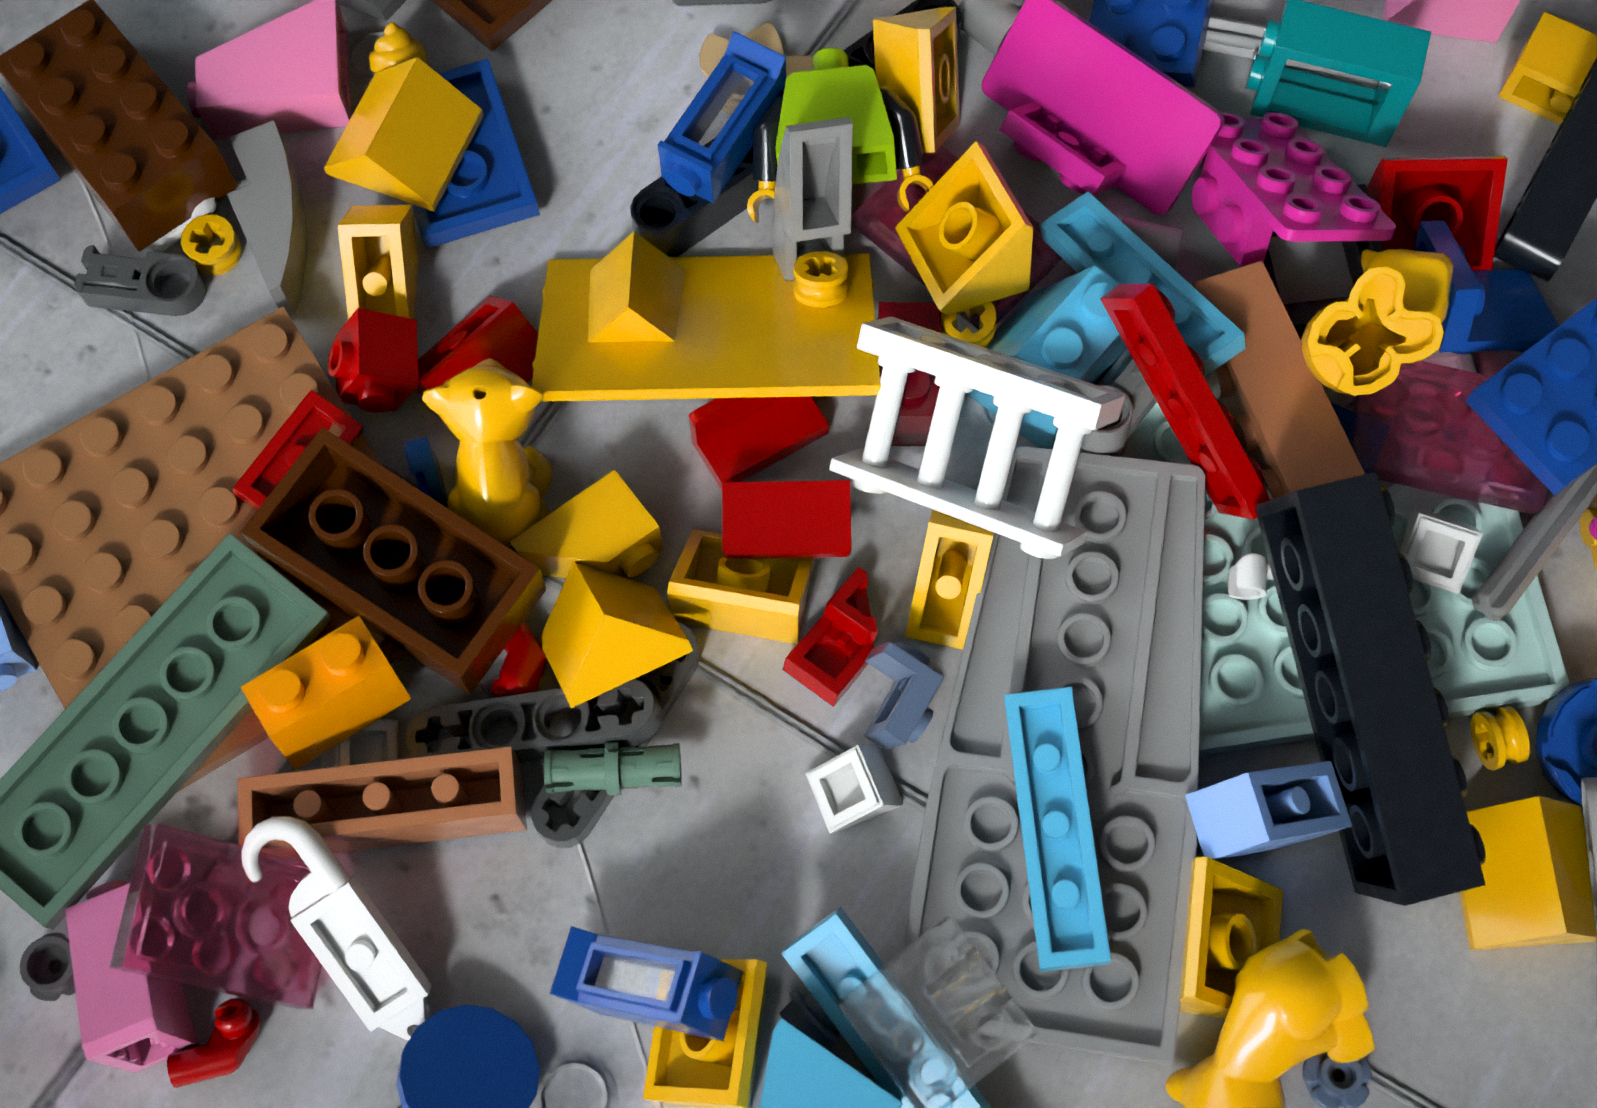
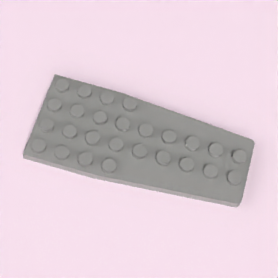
[898,446,1205,1066]

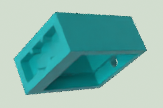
[1245,0,1431,148]

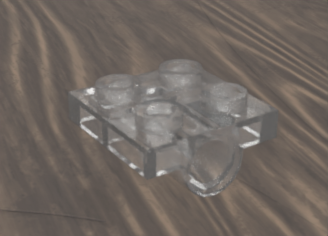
[836,916,1038,1108]

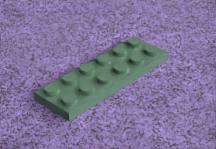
[0,533,332,930]

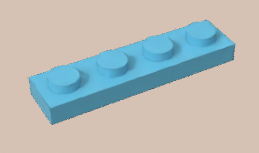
[1039,192,1246,377]
[1004,687,1111,972]
[781,907,992,1108]

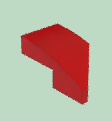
[782,567,878,707]

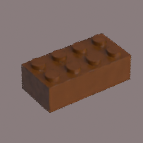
[0,0,238,252]
[241,427,546,695]

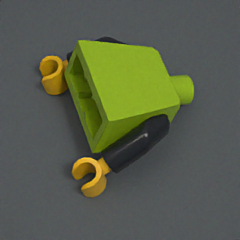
[747,48,934,223]

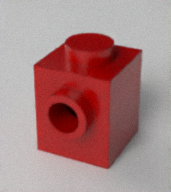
[328,307,419,413]

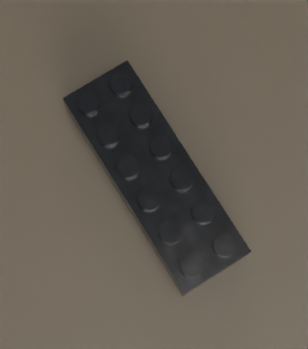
[1255,471,1486,906]

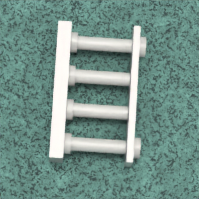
[829,316,1125,559]

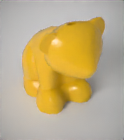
[1301,249,1454,396]
[422,358,553,550]
[1165,928,1375,1108]

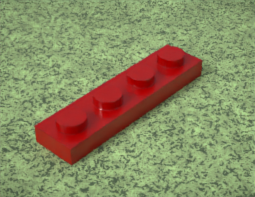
[1100,283,1271,520]

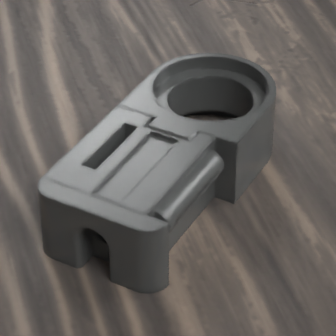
[74,245,206,316]

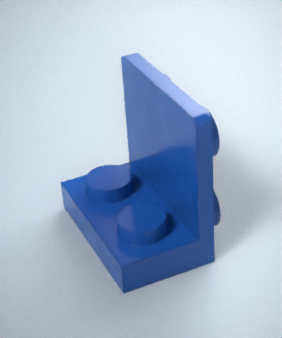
[1414,220,1559,355]

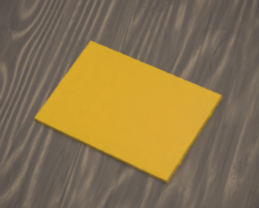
[531,254,881,402]

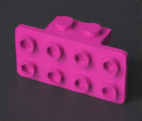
[981,0,1224,215]
[1192,112,1396,267]

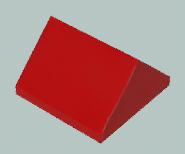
[1367,156,1508,271]

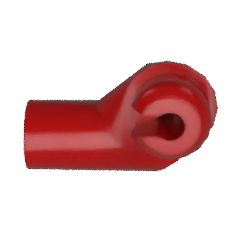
[491,621,546,698]
[167,998,260,1088]

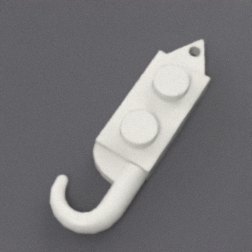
[241,816,432,1041]

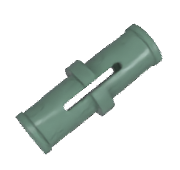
[544,742,682,796]

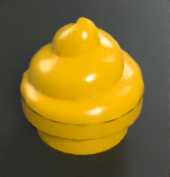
[368,22,428,72]

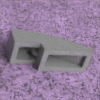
[773,117,853,281]
[227,120,307,317]

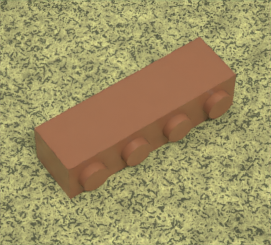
[1192,261,1365,500]
[237,746,527,862]

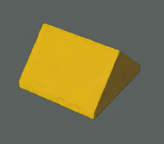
[873,7,960,153]
[324,57,484,212]
[895,141,1033,315]
[588,231,685,342]
[667,529,815,644]
[538,562,693,708]
[1459,796,1597,950]
[1179,857,1283,1019]
[642,959,769,1108]

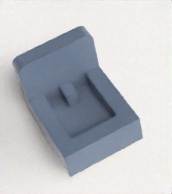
[864,642,944,750]

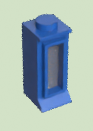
[658,31,786,204]
[549,926,743,1041]

